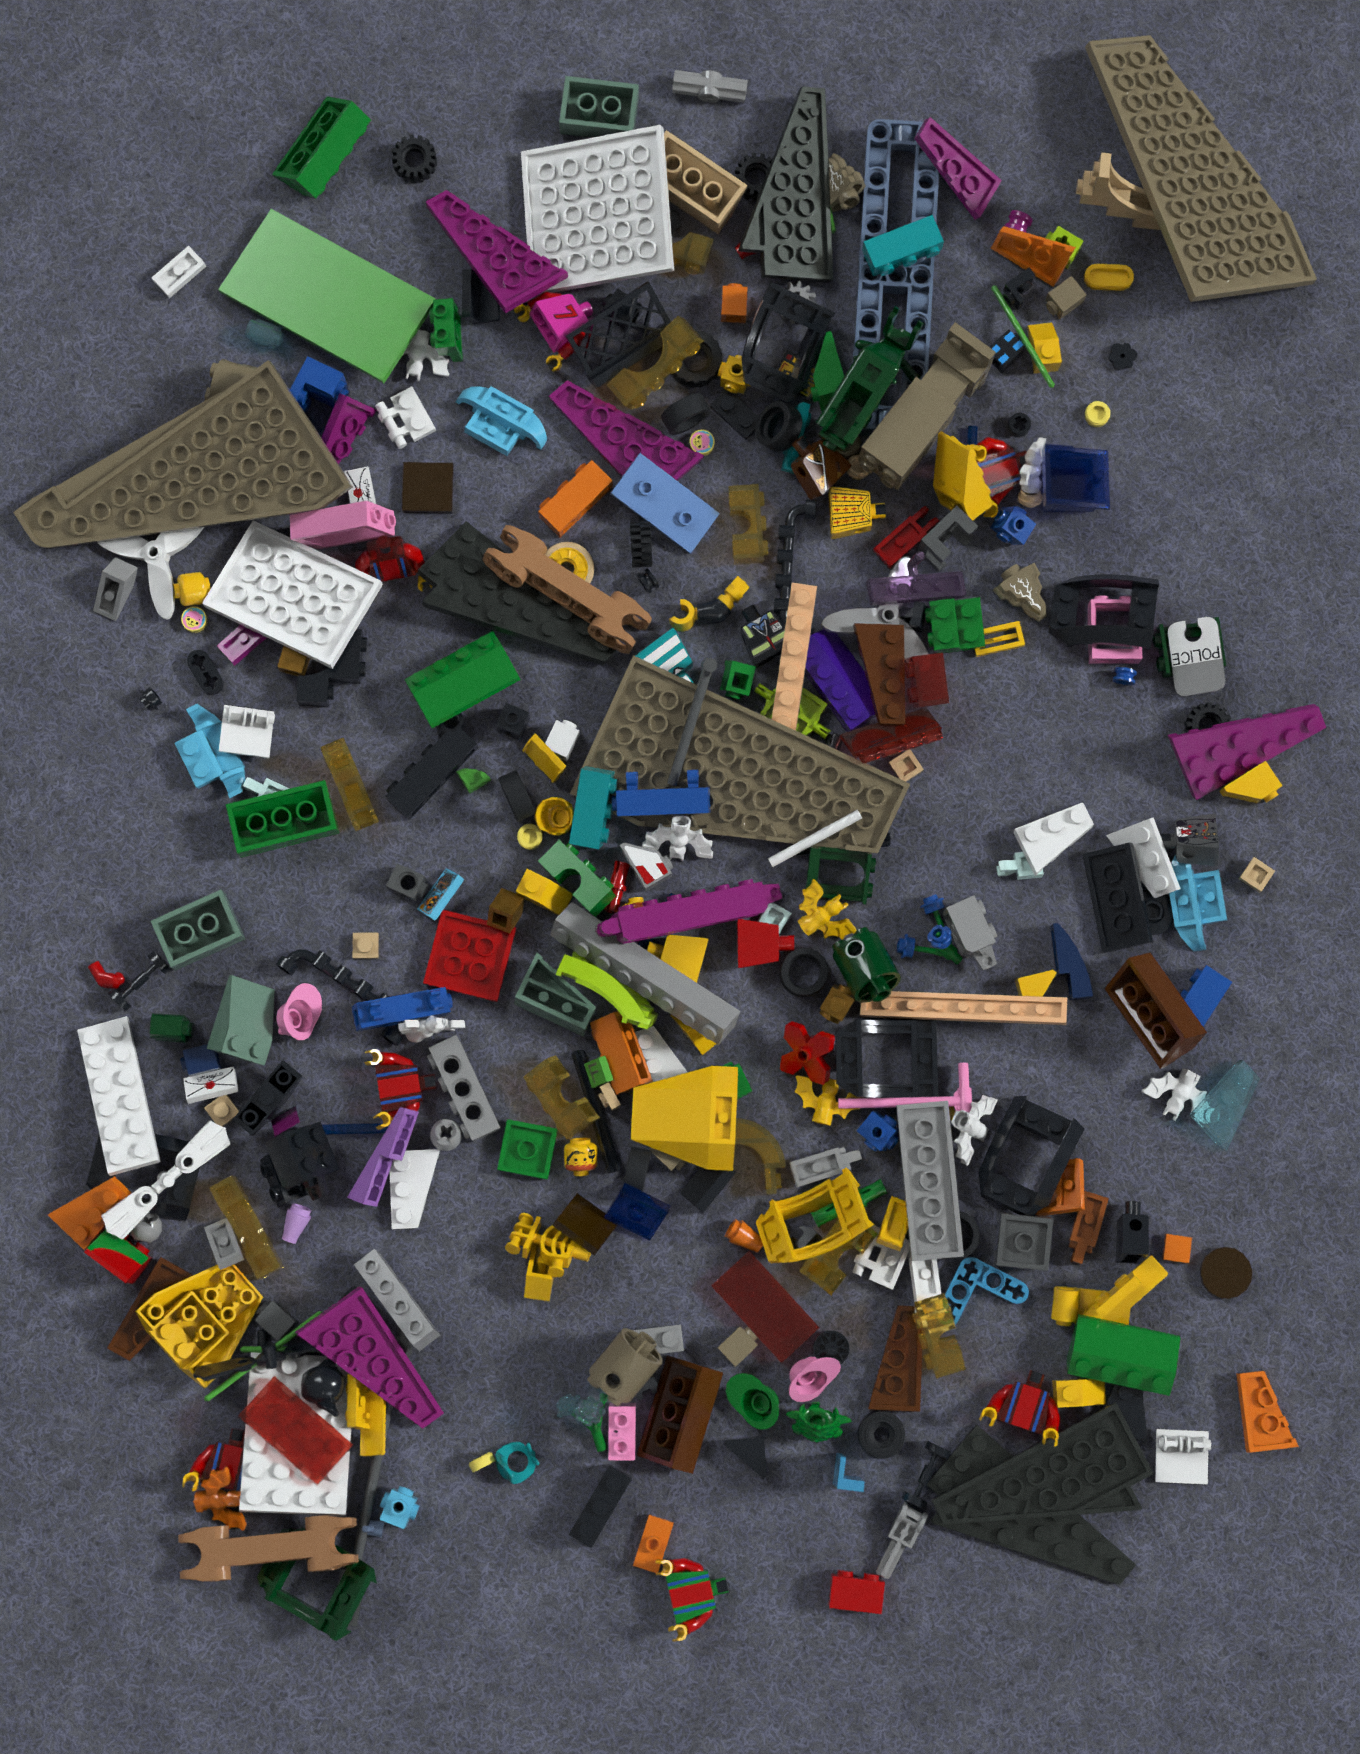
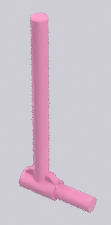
[838,1063,972,1113]

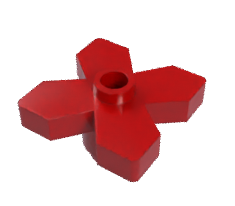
[780,1021,835,1085]

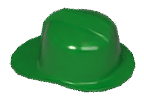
[726,1373,779,1430]

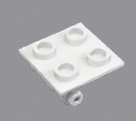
[219,705,275,758]
[1155,1429,1211,1484]

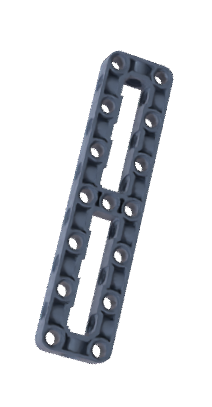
[853,119,939,436]

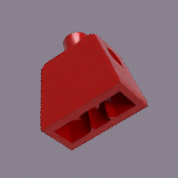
[737,919,795,968]

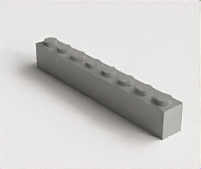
[550,902,740,1045]

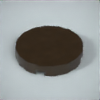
[1200,1247,1252,1299]

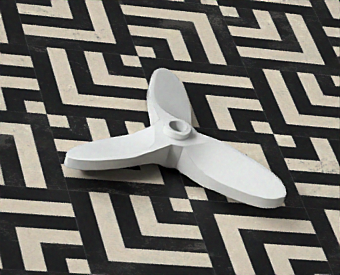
[97,527,204,620]

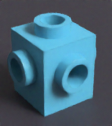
[380,1486,420,1529]

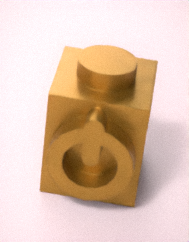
[819,984,855,1024]

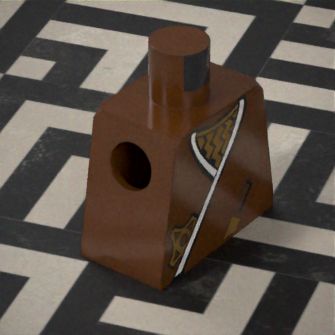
[791,436,852,500]

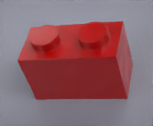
[828,1570,885,1614]

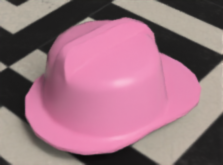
[276,983,322,1040]
[789,1357,841,1402]

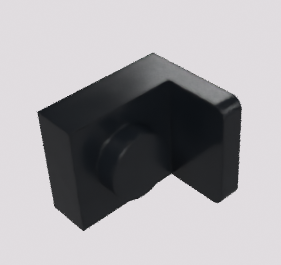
[1003,267,1035,310]

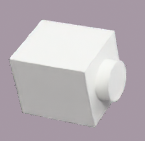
[545,720,580,762]

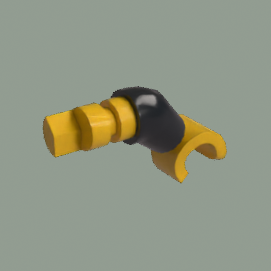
[669,576,750,632]

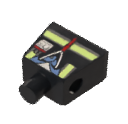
[740,605,785,669]

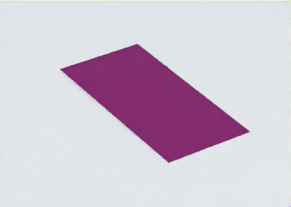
[271,1106,300,1136]

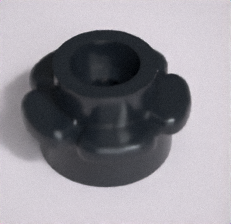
[139,687,163,710]

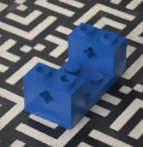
[290,356,349,413]

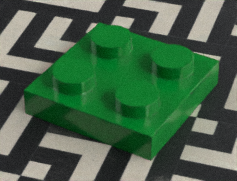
[497,1119,558,1180]

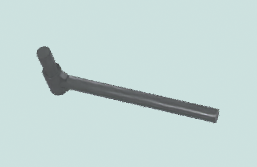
[667,657,717,786]

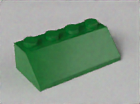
[272,96,371,198]
[404,631,521,728]
[226,780,340,858]
[1066,1314,1181,1396]

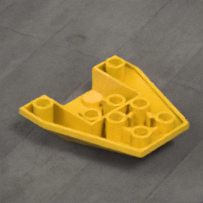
[631,1066,738,1171]
[135,1264,263,1389]

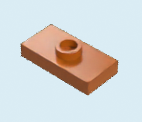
[633,1514,674,1573]

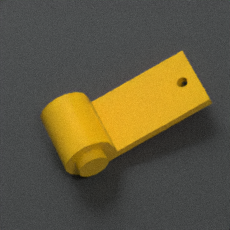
[1051,1286,1130,1326]

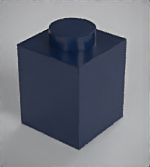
[180,1044,222,1076]

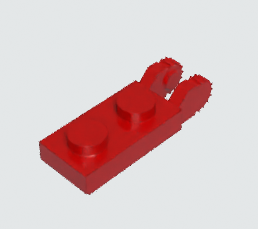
[873,506,940,569]

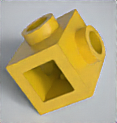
[718,355,751,394]

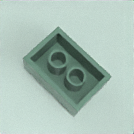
[559,76,639,138]
[151,890,245,971]

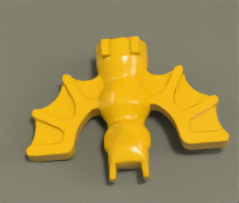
[798,879,857,940]
[795,1075,864,1126]

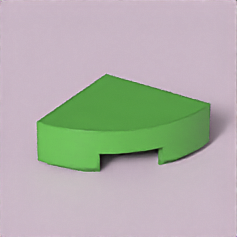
[456,768,491,794]

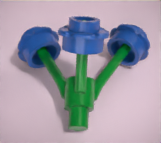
[896,894,963,965]

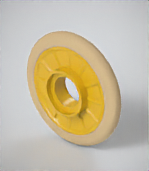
[545,542,594,584]

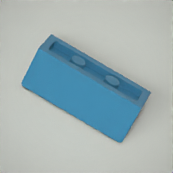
[833,1453,865,1492]

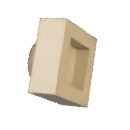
[888,749,924,782]
[1239,857,1275,893]
[352,933,379,959]
[598,1082,621,1111]
[204,1095,239,1127]

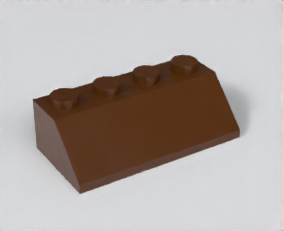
[1104,952,1207,1069]
[637,1355,723,1474]

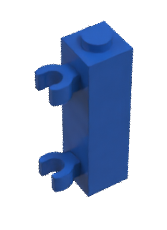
[612,770,711,816]
[351,987,453,1032]

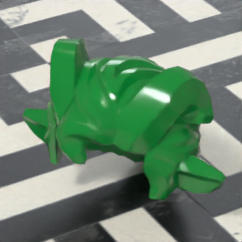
[786,1402,851,1443]

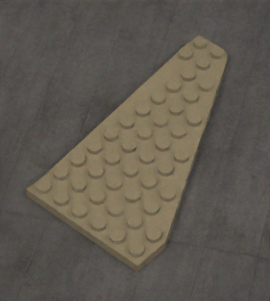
[13,360,353,548]

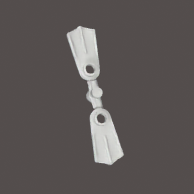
[101,1120,230,1239]

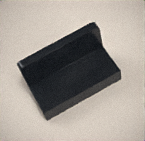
[462,269,500,324]
[680,1167,736,1213]

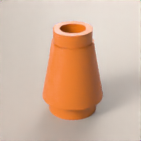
[725,1219,763,1253]

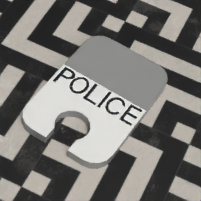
[1168,617,1225,697]

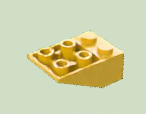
[933,431,993,520]

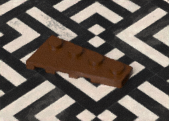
[853,623,905,726]
[107,1257,193,1361]
[868,1305,923,1412]

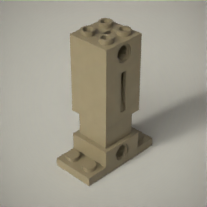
[858,322,996,490]

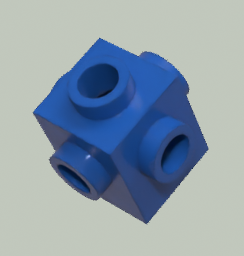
[990,506,1036,545]
[857,1111,899,1152]

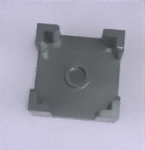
[917,506,978,572]
[993,1211,1053,1271]

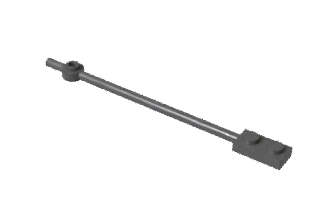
[338,1327,413,1627]

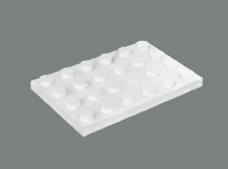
[202,520,383,669]
[239,1353,351,1516]

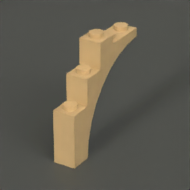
[1076,153,1160,230]

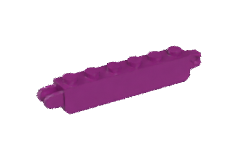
[595,879,782,944]

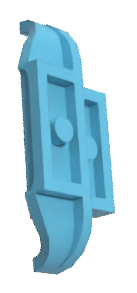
[456,386,547,456]
[175,704,245,798]
[1169,854,1228,952]

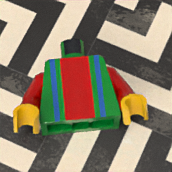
[655,1558,729,1642]

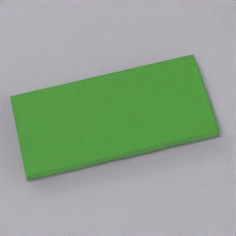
[218,209,436,384]

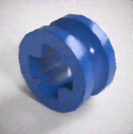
[1112,667,1137,685]

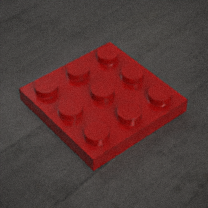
[423,910,516,1002]

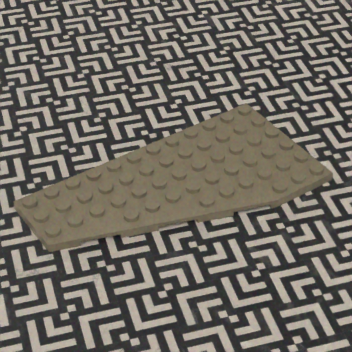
[1085,35,1317,302]
[570,655,910,853]

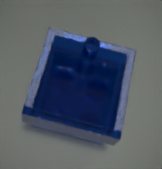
[1042,444,1110,512]

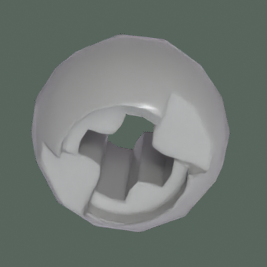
[430,1119,462,1151]
[130,1213,162,1243]

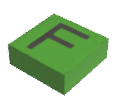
[584,1056,613,1088]

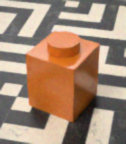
[721,283,748,323]

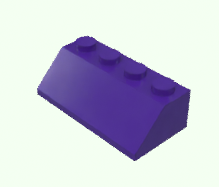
[805,629,876,735]

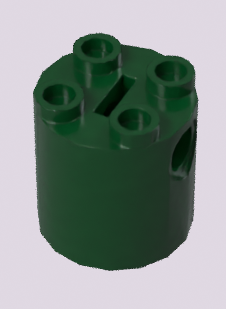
[832,927,901,1003]

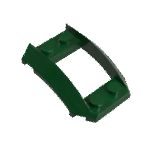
[257,1527,377,1641]

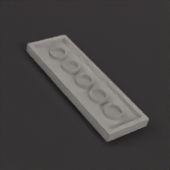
[896,1101,964,1261]

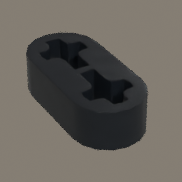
[187,650,224,695]

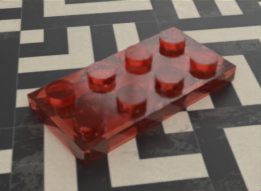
[711,1251,820,1363]
[238,1376,353,1486]

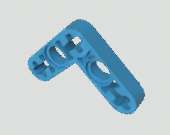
[938,1257,1029,1327]

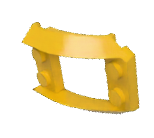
[756,1168,874,1263]

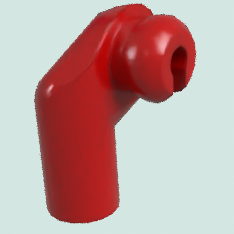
[88,961,125,989]

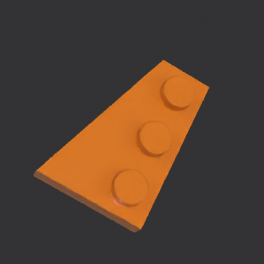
[991,226,1076,287]
[48,1176,132,1250]
[1236,1371,1299,1453]

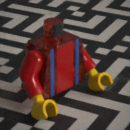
[970,437,1027,517]
[355,536,433,591]
[365,1049,437,1130]
[979,1370,1060,1447]
[182,1428,245,1491]

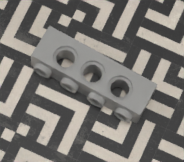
[427,1035,501,1142]
[354,1249,440,1351]

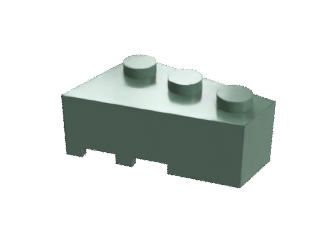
[514,953,596,1037]

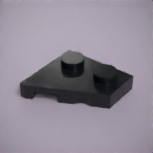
[1104,1384,1148,1443]

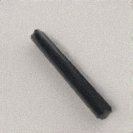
[572,1050,621,1173]

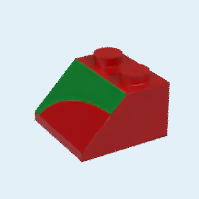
[84,1229,153,1284]

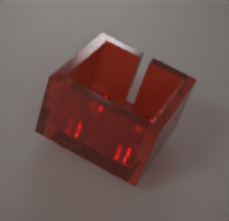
[905,652,949,708]

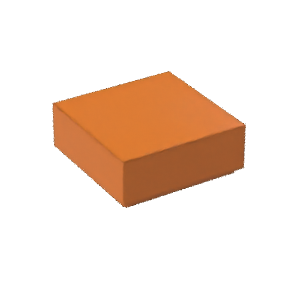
[1162,1234,1192,1263]

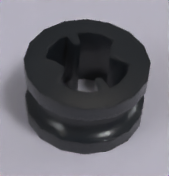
[1008,413,1031,437]
[637,568,659,594]

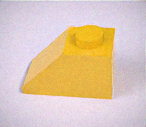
[1027,322,1062,374]
[1219,761,1282,803]
[516,869,573,916]
[524,1243,557,1301]
[1052,1379,1106,1408]

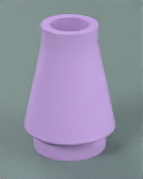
[282,1203,311,1244]

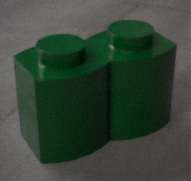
[150,1013,194,1043]

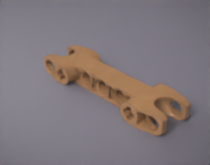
[482,525,652,654]
[178,1515,359,1582]

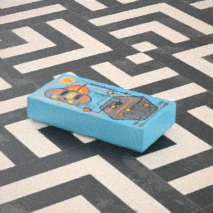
[417,868,464,921]

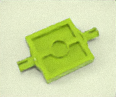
[754,683,831,739]

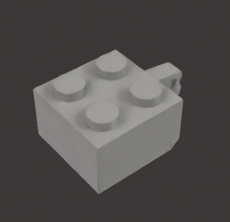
[942,895,997,971]

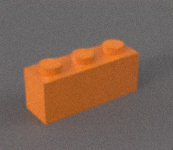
[538,460,613,538]
[590,1011,653,1095]

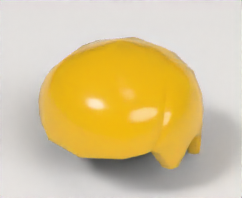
[534,797,574,836]

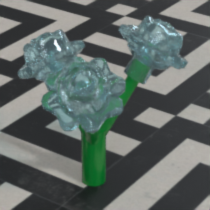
[556,1384,609,1452]

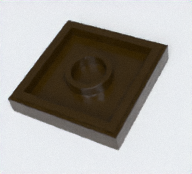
[402,462,454,514]
[552,1193,619,1256]

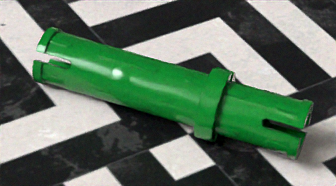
[811,1179,887,1228]

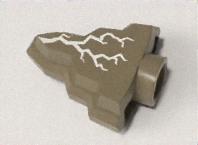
[828,153,866,212]
[993,563,1047,622]

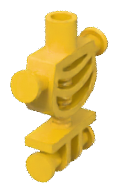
[505,1213,591,1278]

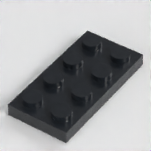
[1082,842,1153,953]

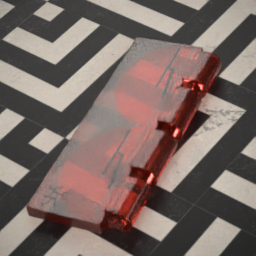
[840,708,943,764]

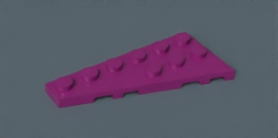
[426,190,568,313]
[549,380,704,481]
[1168,704,1326,800]
[295,1286,444,1428]

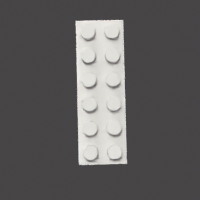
[77,1016,160,1176]

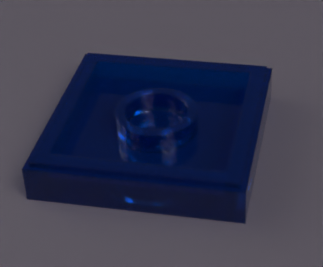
[604,1183,671,1240]

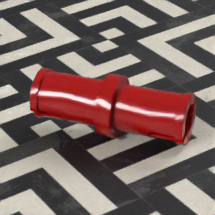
[603,861,630,914]

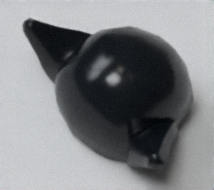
[301,1358,344,1417]

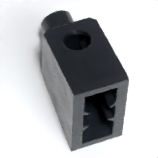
[1115,1201,1149,1264]

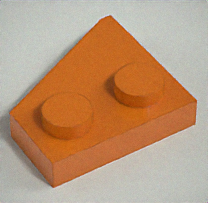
[1036,1158,1085,1216]

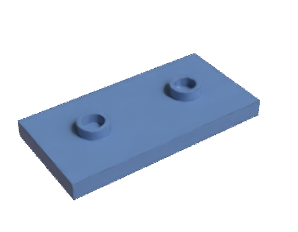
[610,453,720,554]

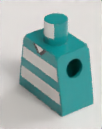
[636,628,694,683]

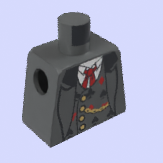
[1160,814,1219,866]

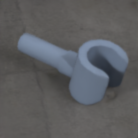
[362,1520,385,1538]

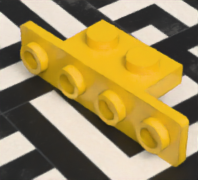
[1074,1255,1168,1324]
[345,1374,386,1457]

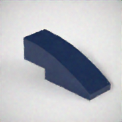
[1050,923,1093,1001]

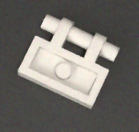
[375,386,436,449]
[852,1225,910,1290]

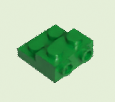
[429,298,463,362]
[925,597,986,654]

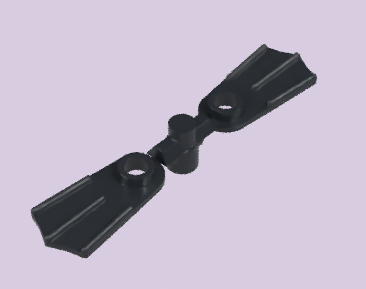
[193,1341,320,1381]

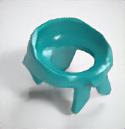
[495,1441,539,1484]

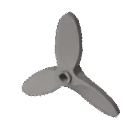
[820,556,931,672]

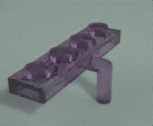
[866,551,967,606]

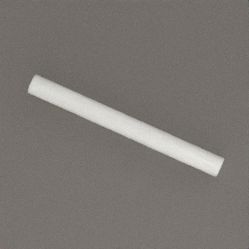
[768,809,862,867]

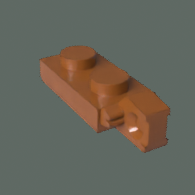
[1068,1191,1109,1264]

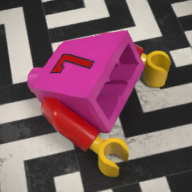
[514,292,593,372]

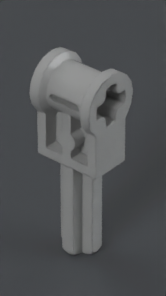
[876,1502,928,1579]

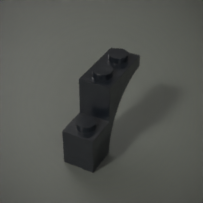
[296,629,368,707]

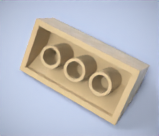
[664,130,747,234]

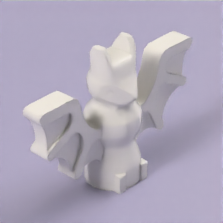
[402,330,449,381]
[1019,437,1046,494]
[642,815,713,862]
[398,1015,465,1043]
[1142,1068,1211,1124]
[951,1095,997,1166]

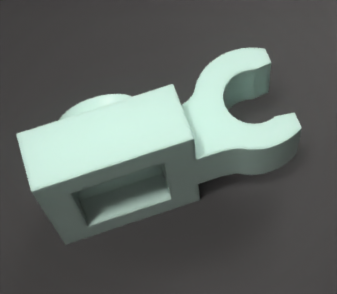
[243,777,289,797]
[996,852,1044,880]

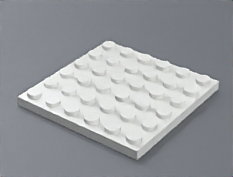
[521,125,674,295]

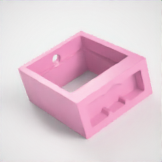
[1088,596,1142,664]
[608,1403,636,1460]

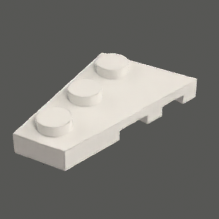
[389,1149,440,1229]

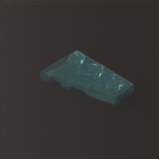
[1189,1060,1260,1151]

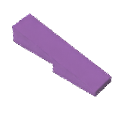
[347,1107,419,1207]

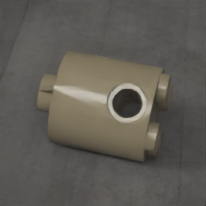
[205,359,258,400]
[587,1328,663,1406]

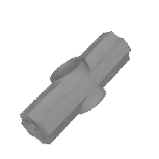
[672,70,748,103]

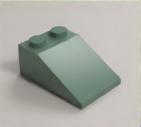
[207,975,275,1066]

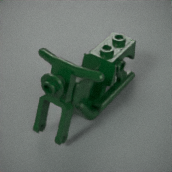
[815,306,924,453]

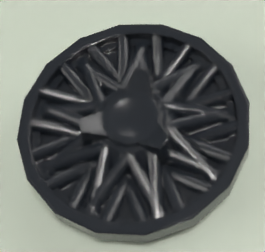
[1143,889,1174,935]

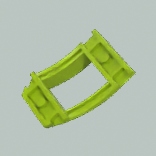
[556,951,658,1029]

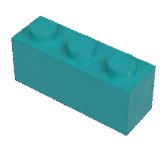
[862,215,944,276]
[569,766,618,849]

